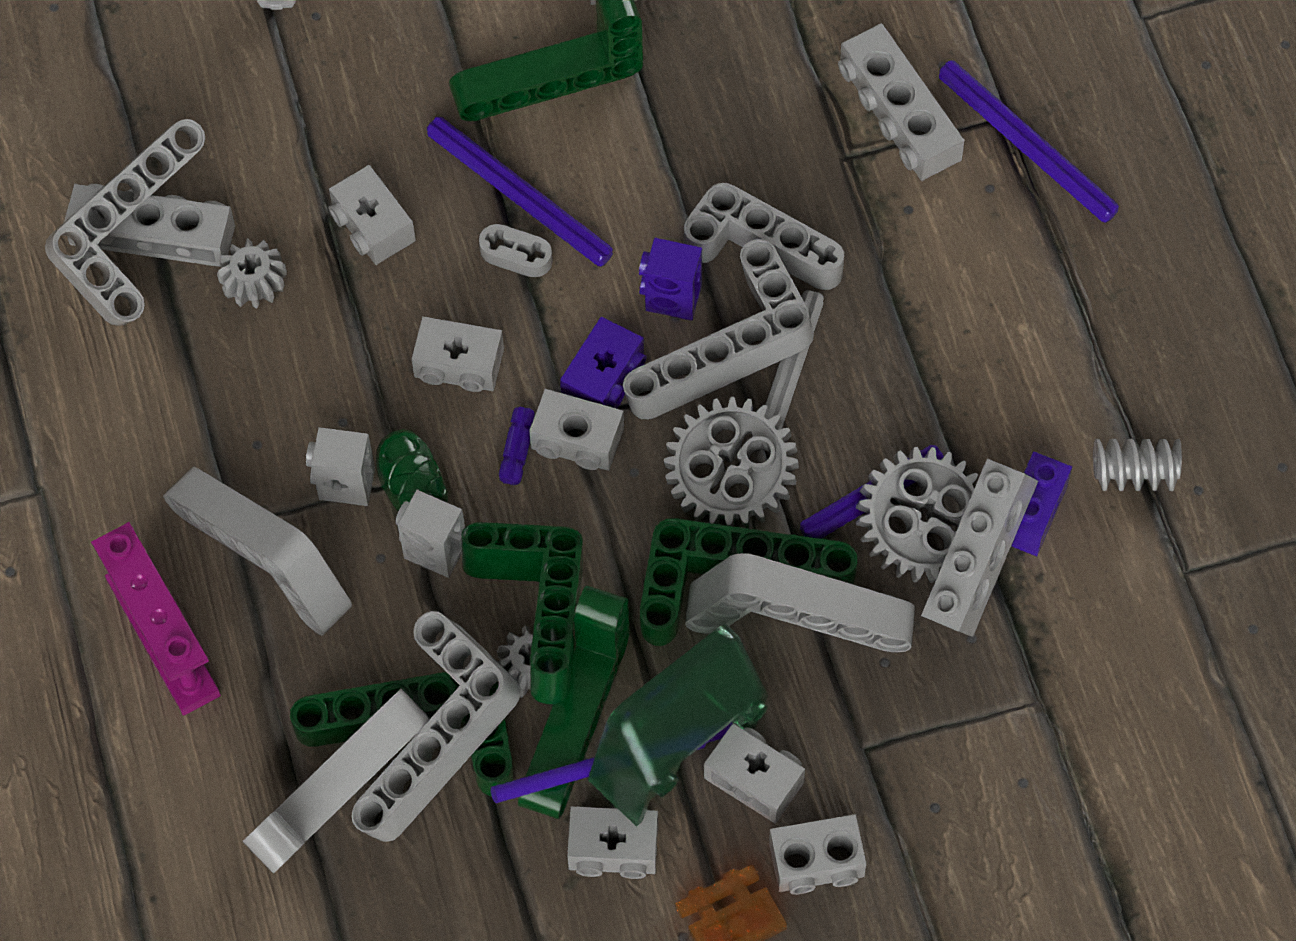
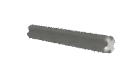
[766,290,824,430]

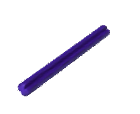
[939,60,1119,223]
[427,117,613,267]

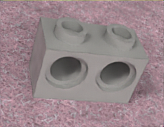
[396,490,465,578]
[769,814,866,895]

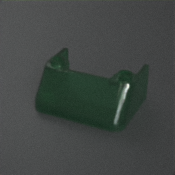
[588,624,768,827]

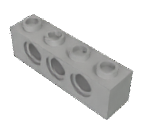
[838,23,965,181]
[64,184,235,267]
[921,459,1038,637]

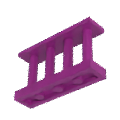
[91,522,221,716]

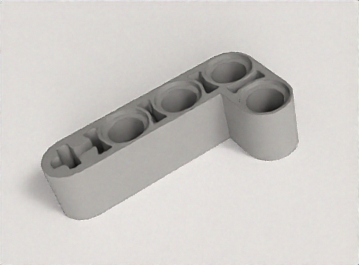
[684,183,844,290]

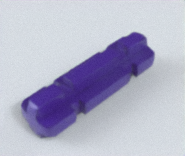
[499,407,535,485]

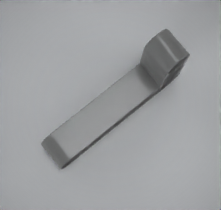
[45,119,205,326]
[623,239,814,420]
[163,467,352,636]
[685,553,915,653]
[352,611,521,842]
[242,689,430,874]

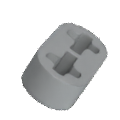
[479,224,553,277]

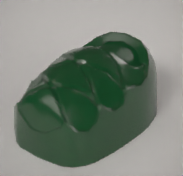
[376,429,448,511]

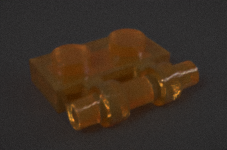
[674,865,787,941]

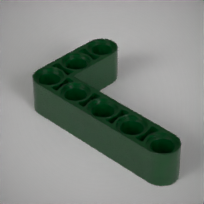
[449,0,643,122]
[640,518,858,646]
[461,522,583,704]
[518,585,629,819]
[290,672,514,796]

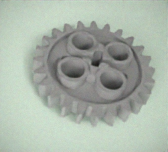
[664,397,799,529]
[856,447,979,583]

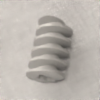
[1093,439,1182,491]

